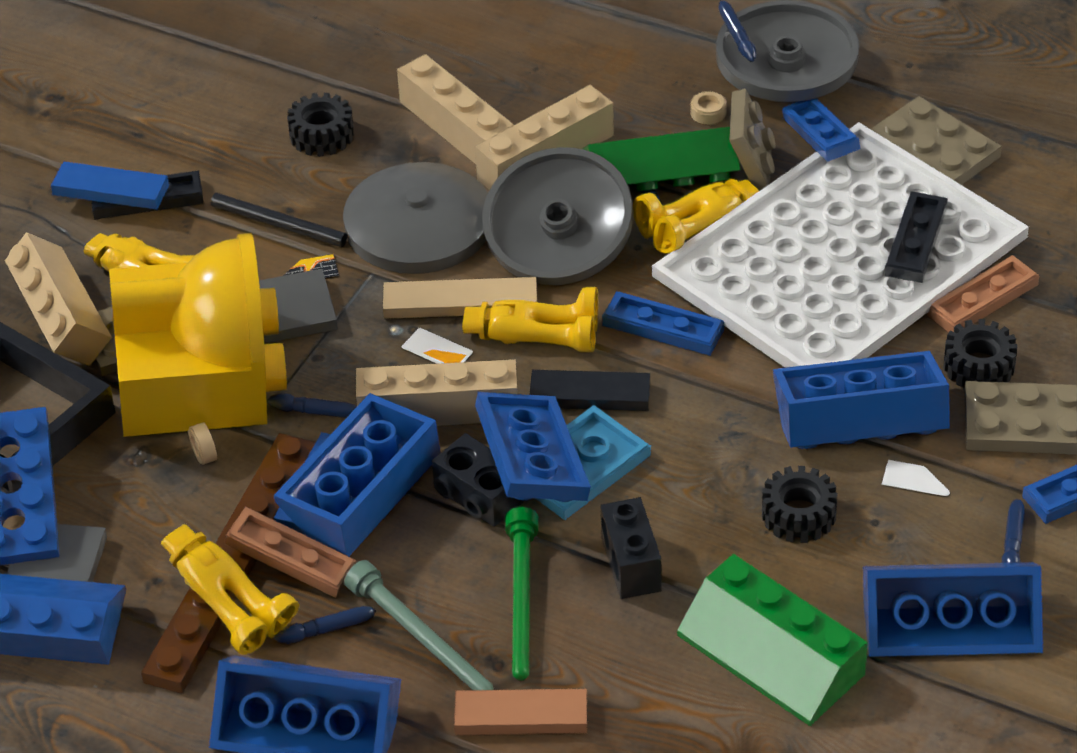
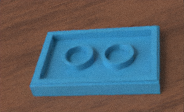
[535,405,651,520]

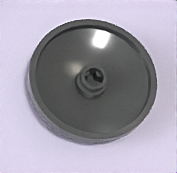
[716,0,859,102]
[482,147,634,285]
[343,162,488,274]

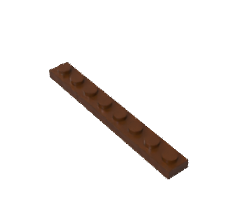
[141,433,316,694]

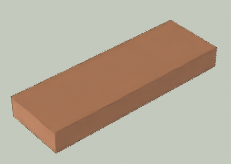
[927,255,1039,333]
[224,507,356,598]
[454,689,587,735]

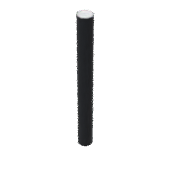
[211,192,347,247]

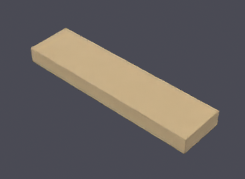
[383,277,537,319]

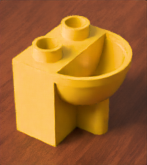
[109,233,287,437]

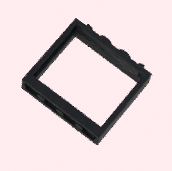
[0,322,116,494]

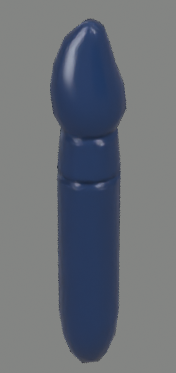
[718,0,757,62]
[267,393,357,418]
[1002,499,1025,563]
[274,606,376,644]

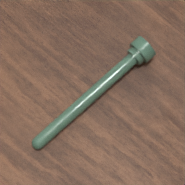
[344,560,494,690]

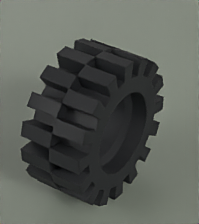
[287,92,354,156]
[944,319,1017,387]
[762,465,837,543]

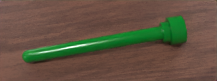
[505,507,539,681]

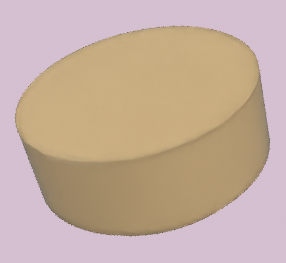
[691,91,727,125]
[188,422,217,465]

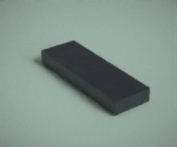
[91,170,204,220]
[885,191,948,283]
[529,369,650,411]

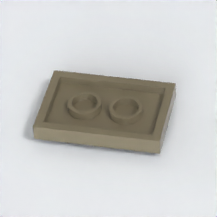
[871,96,1002,185]
[965,381,1077,454]

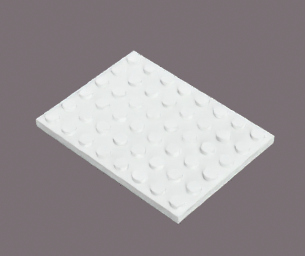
[652,123,1029,368]

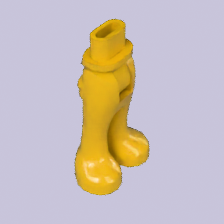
[633,179,759,254]
[84,233,195,272]
[462,287,599,353]
[161,524,299,655]

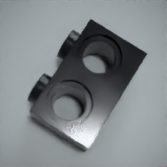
[432,433,526,527]
[600,497,662,599]

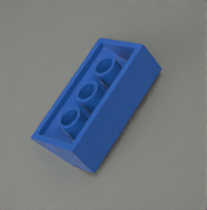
[773,351,950,449]
[274,393,441,557]
[863,562,1043,657]
[0,574,127,665]
[209,656,401,753]

